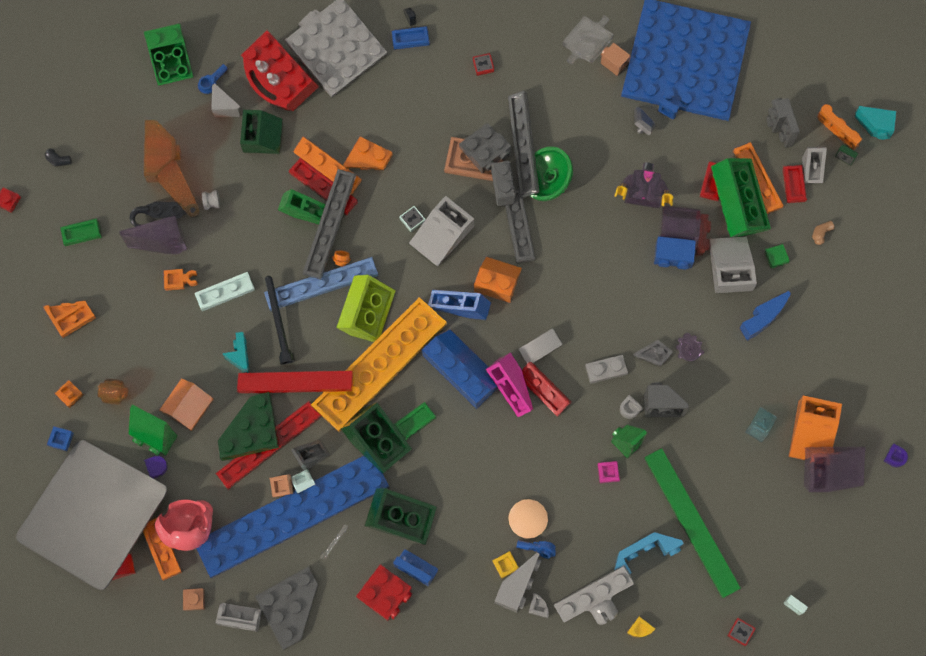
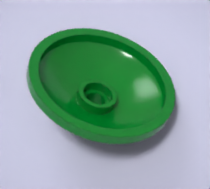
[530,147,573,201]

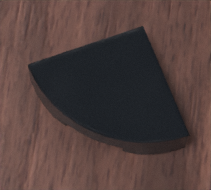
[403,7,416,26]

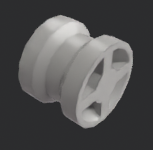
[202,190,220,210]

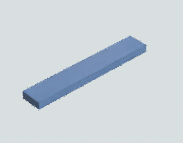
[264,257,378,311]

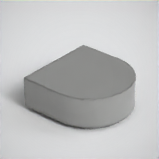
[620,395,643,419]

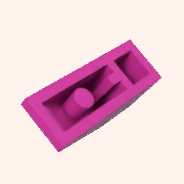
[486,353,533,417]

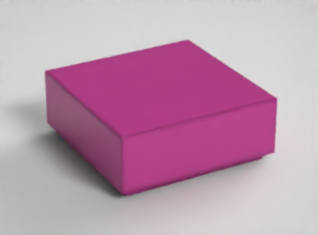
[597,461,620,483]

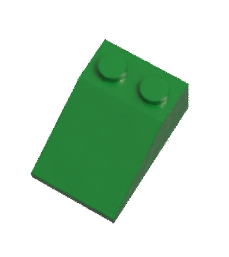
[128,404,178,456]

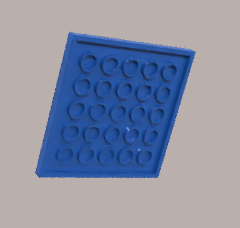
[621,0,751,121]

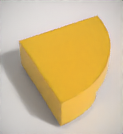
[627,616,655,637]

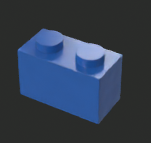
[654,236,696,270]

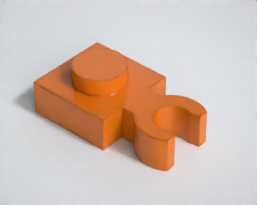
[164,269,198,291]

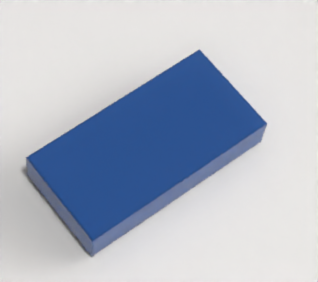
[392,26,430,50]

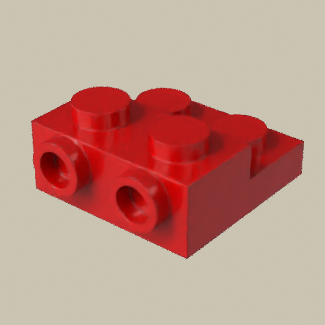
[356,564,413,621]

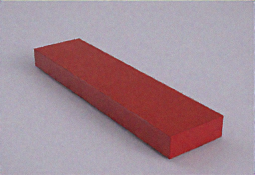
[289,158,358,216]

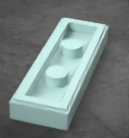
[195,272,255,311]

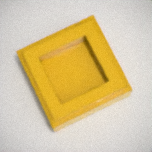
[492,551,519,579]

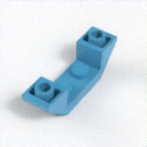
[614,532,684,575]

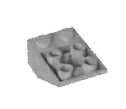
[409,196,474,267]
[709,237,757,293]

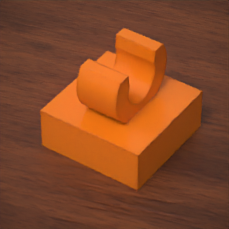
[55,380,84,408]

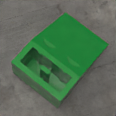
[144,23,193,86]

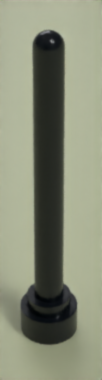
[265,276,295,365]

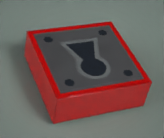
[473,53,494,76]
[727,618,756,646]

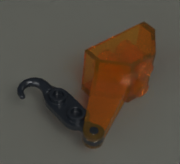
[129,120,200,228]

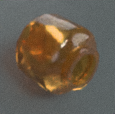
[98,379,128,405]

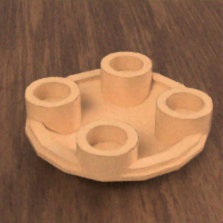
[508,499,548,539]

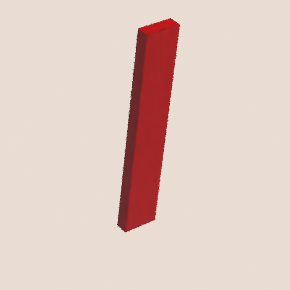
[237,371,353,393]
[216,401,321,490]

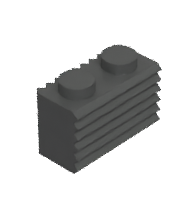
[491,161,516,206]

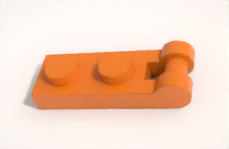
[817,104,862,150]

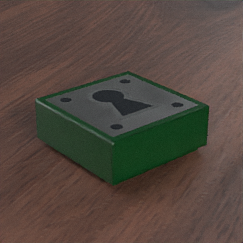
[835,144,859,166]

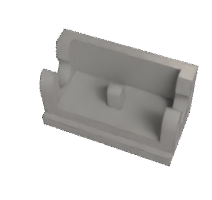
[215,603,262,632]

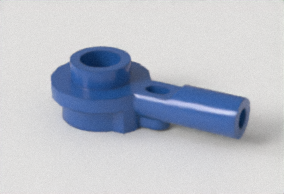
[198,64,228,94]
[516,540,556,559]

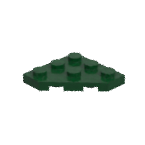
[218,392,279,461]

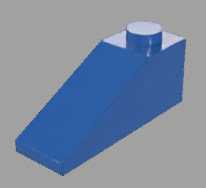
[428,290,491,320]

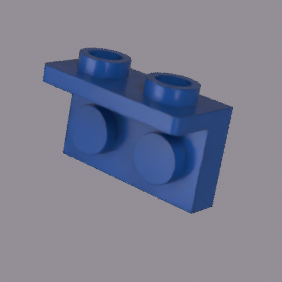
[393,549,438,587]

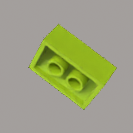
[336,275,395,342]

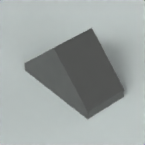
[291,439,330,471]

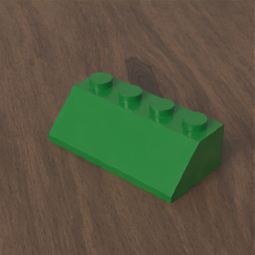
[711,158,771,237]

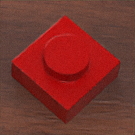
[0,187,21,213]

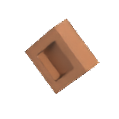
[270,474,294,498]
[183,588,205,611]

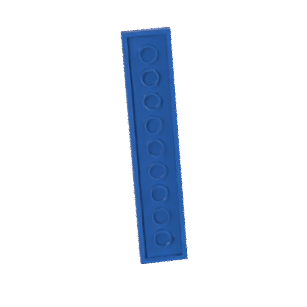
[196,456,390,578]

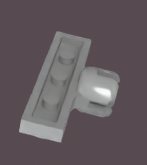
[554,565,635,625]

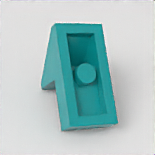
[223,332,250,373]

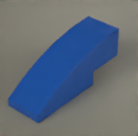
[740,291,791,341]

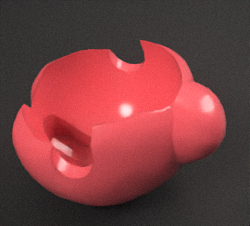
[155,500,213,551]

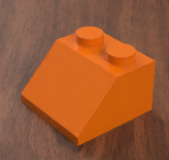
[474,257,522,303]

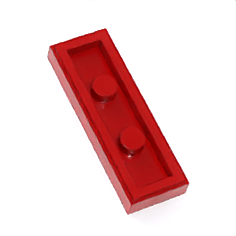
[522,362,571,416]

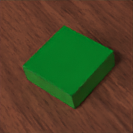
[764,244,790,268]

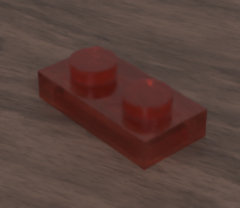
[695,214,711,256]

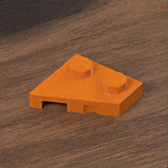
[343,137,393,170]
[44,301,96,338]

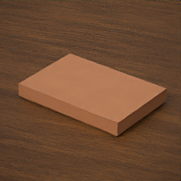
[444,137,503,181]

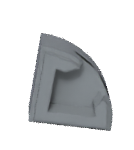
[528,593,549,618]

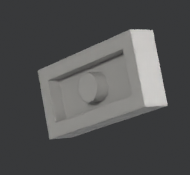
[585,355,628,384]

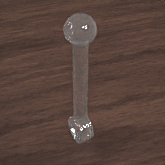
[320,524,348,560]

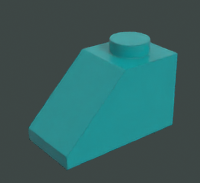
[855,106,896,140]

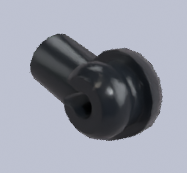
[45,148,72,167]

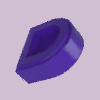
[883,443,908,467]
[144,456,168,479]

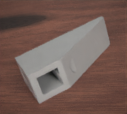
[494,553,541,613]

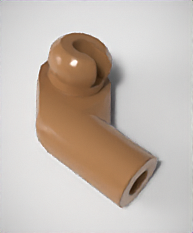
[812,221,834,245]

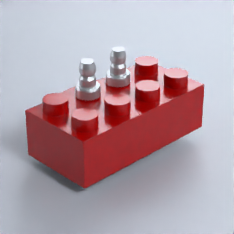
[241,30,319,112]

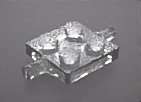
[563,15,613,65]

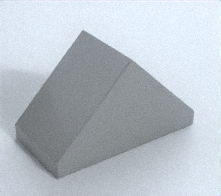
[212,84,243,117]
[802,147,827,183]

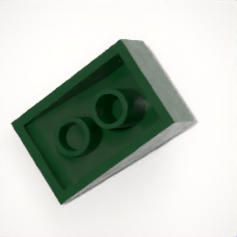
[340,403,412,473]
[364,488,437,545]

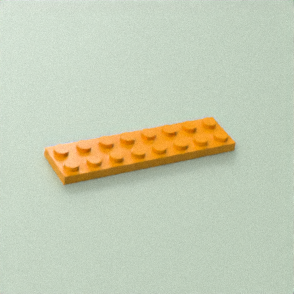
[311,297,447,432]

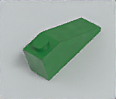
[278,189,326,225]
[611,425,647,459]

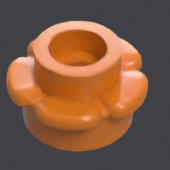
[332,250,351,266]

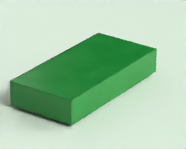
[60,219,102,246]
[394,402,436,440]

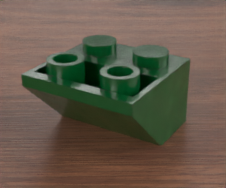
[240,110,283,154]

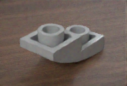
[518,328,563,364]

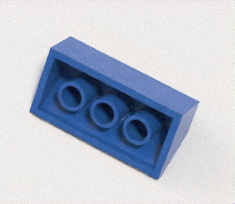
[422,330,498,409]

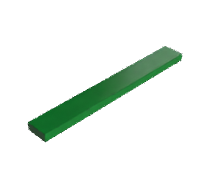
[644,448,741,599]

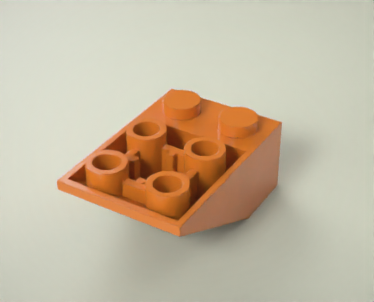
[789,395,842,465]

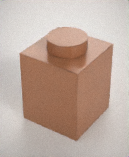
[601,43,631,76]

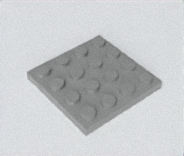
[285,0,387,98]

